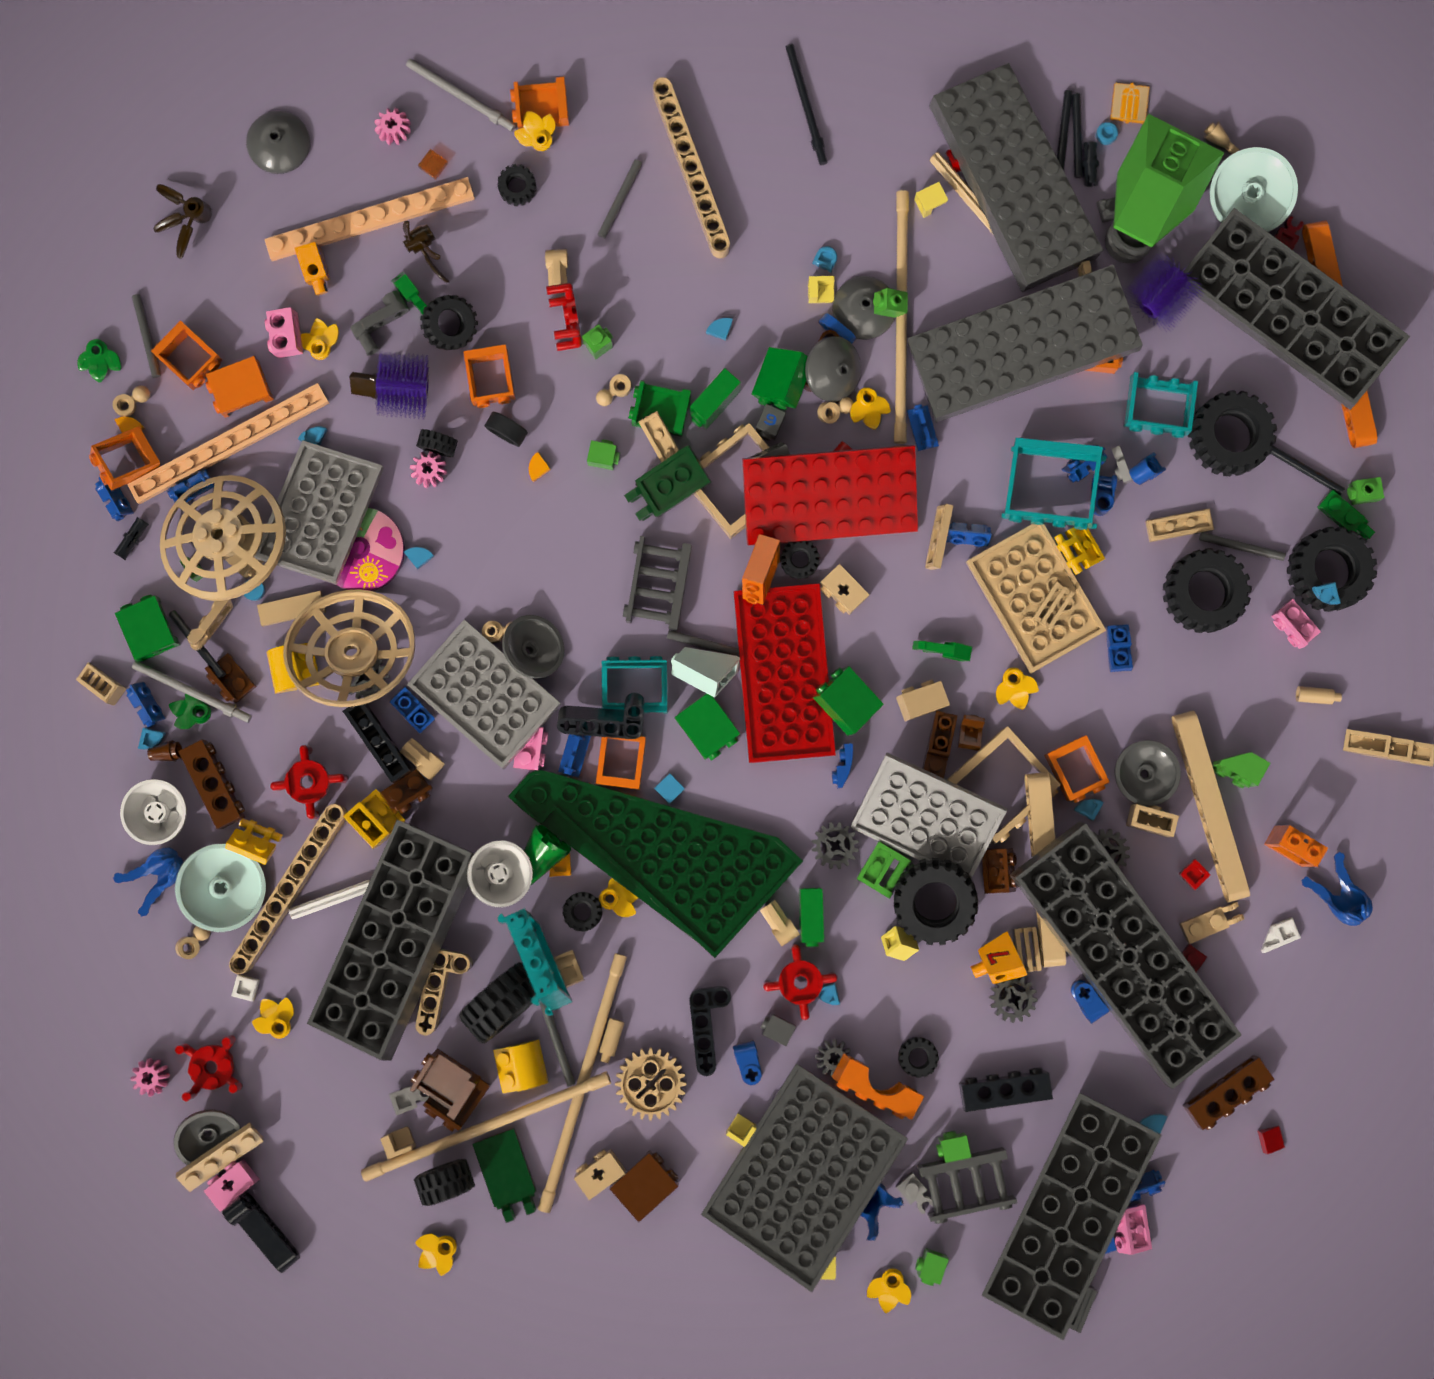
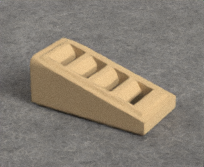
[76,662,126,706]

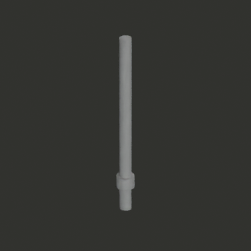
[406,59,516,132]
[132,661,252,723]

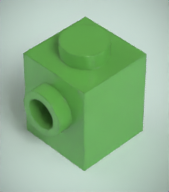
[873,288,908,318]
[582,324,613,360]
[587,439,620,470]
[1347,477,1384,505]
[936,1131,971,1163]
[915,1248,949,1286]

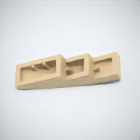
[1343,729,1434,767]

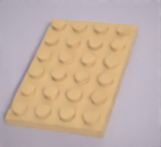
[966,524,1106,674]

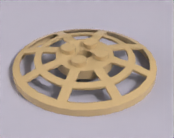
[160,475,286,601]
[283,589,416,707]

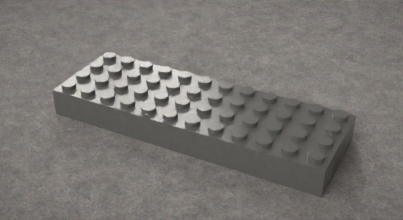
[1010,821,1241,1089]

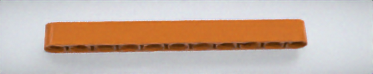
[1302,220,1377,448]

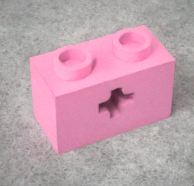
[204,1159,260,1212]

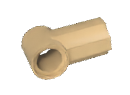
[545,249,568,286]
[400,738,445,781]
[760,900,800,946]

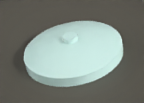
[1209,147,1298,232]
[175,844,266,932]

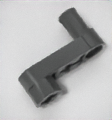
[350,290,409,356]

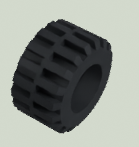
[420,295,478,350]
[414,1159,475,1206]

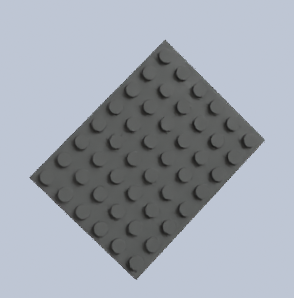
[701,1064,909,1292]

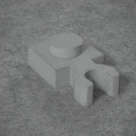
[1112,446,1133,484]
[389,1086,429,1116]
[896,1172,933,1214]

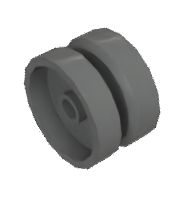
[1105,221,1152,264]

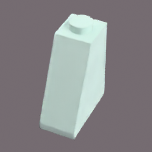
[671,647,740,697]

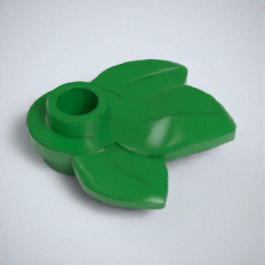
[77,339,121,382]
[169,694,211,729]

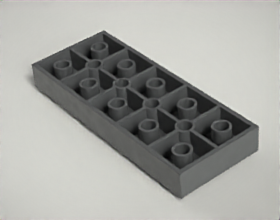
[929,63,1103,292]
[1183,208,1410,410]
[908,265,1143,423]
[307,820,474,1061]
[981,1093,1162,1341]

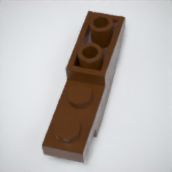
[922,710,958,779]

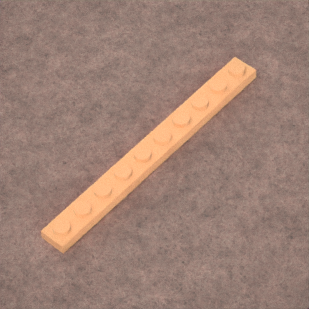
[265,177,475,261]
[127,383,329,504]

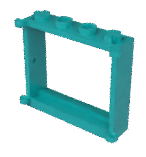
[1001,438,1107,530]
[497,908,573,1016]

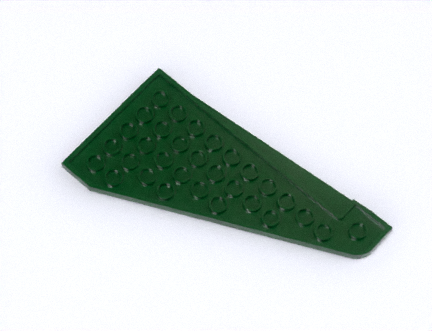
[507,770,803,958]

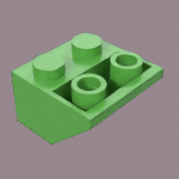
[1211,752,1270,789]

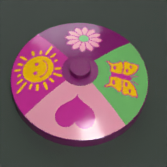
[337,507,405,591]

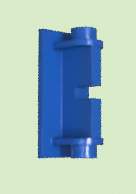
[907,404,939,451]
[1062,445,1108,483]
[167,469,214,502]
[95,477,134,521]
[946,522,992,547]
[126,682,166,728]
[558,734,591,778]
[1130,1170,1165,1203]

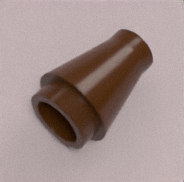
[147,740,182,762]

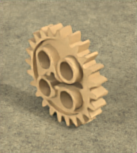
[615,1047,686,1121]

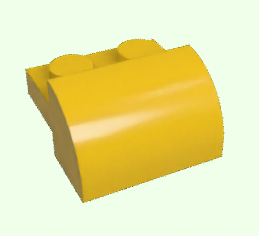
[266,643,320,694]
[343,789,406,849]
[493,1039,549,1093]

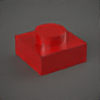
[1178,859,1211,890]

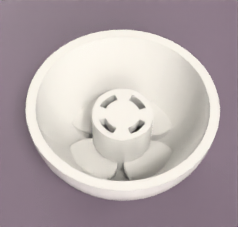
[120,779,187,845]
[467,841,532,907]

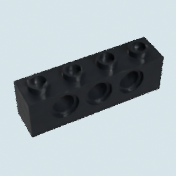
[343,704,413,783]
[959,1067,1053,1112]

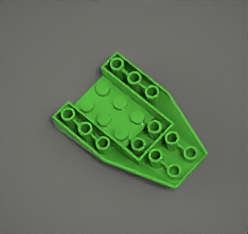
[1113,114,1224,247]

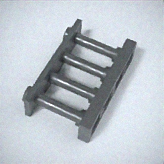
[623,536,692,631]
[917,1147,1017,1224]

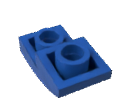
[1106,624,1133,672]
[389,687,435,734]
[832,743,853,789]

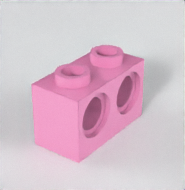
[265,307,303,358]

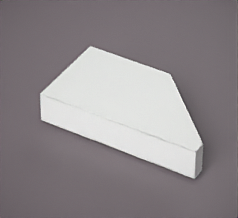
[1261,917,1301,953]

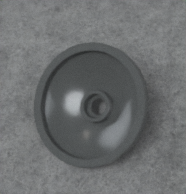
[246,111,310,174]
[833,276,895,340]
[805,336,861,402]
[502,615,565,678]
[1115,740,1181,806]
[174,1109,241,1165]

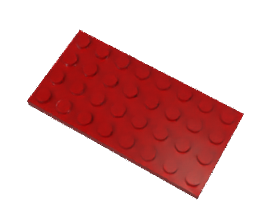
[742,445,918,545]
[733,583,836,763]

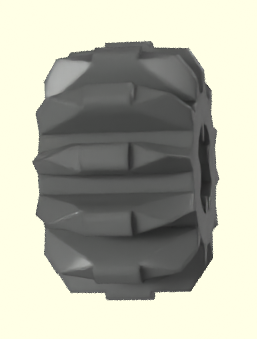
[815,1039,851,1076]

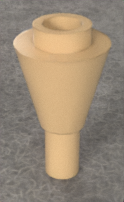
[1204,122,1239,155]

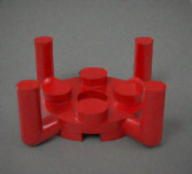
[546,283,582,351]
[270,745,348,819]
[763,944,838,1020]
[175,1035,243,1101]

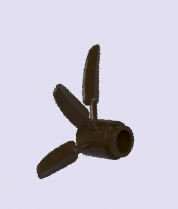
[154,184,212,259]
[402,221,450,283]

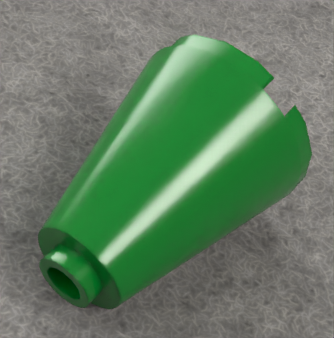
[524,824,571,885]

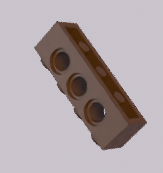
[178,739,245,829]
[1182,1055,1275,1130]

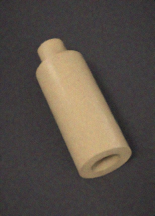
[1296,686,1342,705]
[599,1018,625,1063]

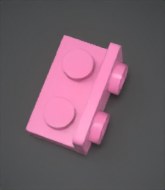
[1271,599,1321,649]
[513,727,548,771]
[1115,1204,1152,1255]

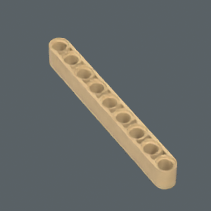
[653,77,730,259]
[1172,710,1250,903]
[1025,772,1066,968]
[229,804,347,974]

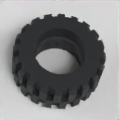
[1188,390,1277,477]
[1287,526,1377,612]
[1163,548,1252,633]
[894,857,978,946]
[459,962,544,1044]

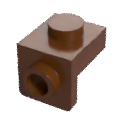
[958,715,985,751]

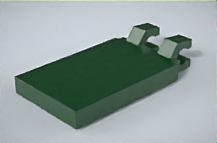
[624,445,712,521]
[472,1128,537,1223]

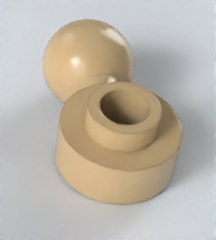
[596,374,632,406]
[112,385,150,417]
[817,397,854,424]
[482,621,513,643]
[175,926,211,959]

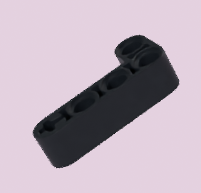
[557,693,645,739]
[689,986,731,1076]
[222,1191,300,1273]

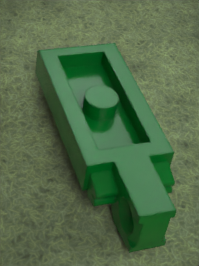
[1317,490,1375,540]

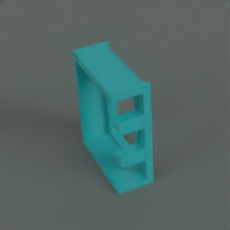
[1123,372,1198,438]
[602,656,668,714]

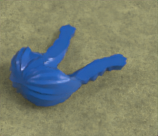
[113,848,184,917]
[1302,852,1373,926]
[861,1183,904,1241]

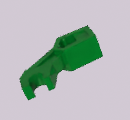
[391,272,427,315]
[912,641,972,662]

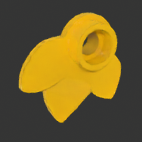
[514,111,556,151]
[301,318,339,360]
[850,387,891,430]
[996,667,1039,710]
[599,878,638,917]
[252,997,294,1039]
[415,1233,457,1276]
[867,1268,911,1313]

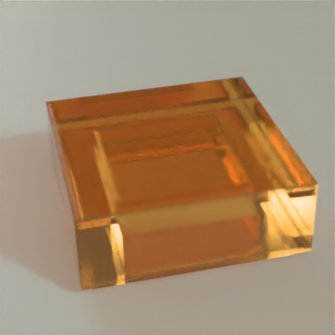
[418,149,448,180]

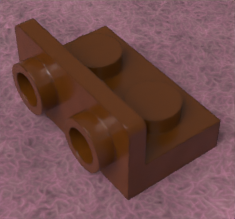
[204,653,257,703]
[380,769,433,815]
[982,848,1018,894]

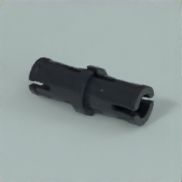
[1082,141,1099,187]
[113,517,149,560]

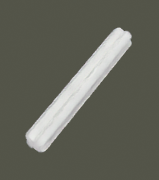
[289,880,370,919]

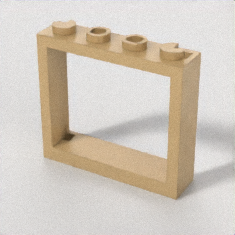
[694,423,769,539]
[947,726,1061,843]

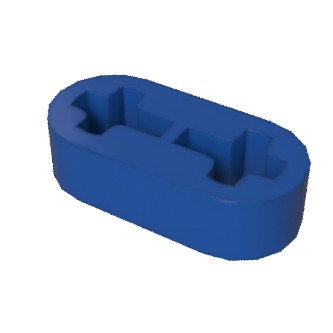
[818,313,856,344]

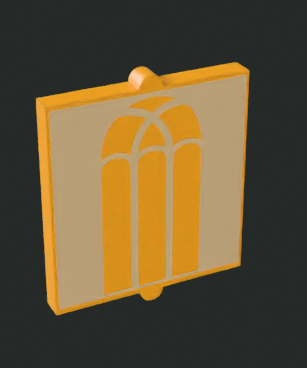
[1110,83,1149,124]

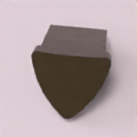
[349,372,378,399]

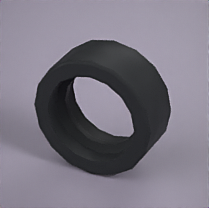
[484,412,528,447]

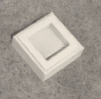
[231,974,260,1002]

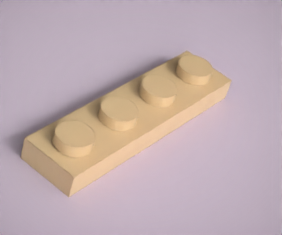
[176,1122,264,1192]

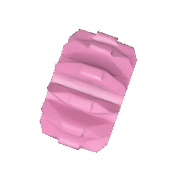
[375,108,411,145]
[410,451,447,488]
[130,1058,170,1097]

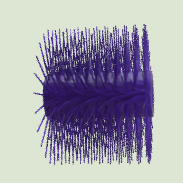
[1125,253,1204,332]
[375,352,429,417]

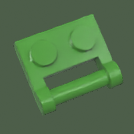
[856,841,912,899]

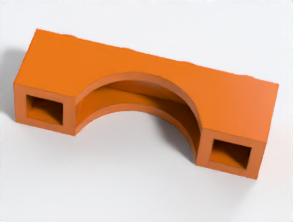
[831,1053,924,1120]

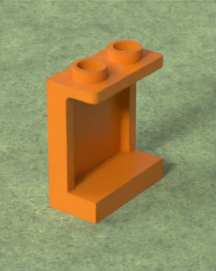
[510,77,569,129]
[205,356,274,418]

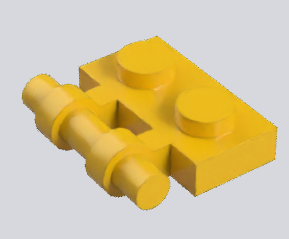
[1054,527,1106,575]
[225,818,283,865]

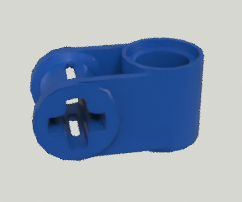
[1129,452,1167,485]
[1091,473,1117,516]
[1071,980,1110,1024]
[733,1040,762,1085]

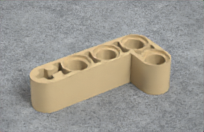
[416,949,473,1035]

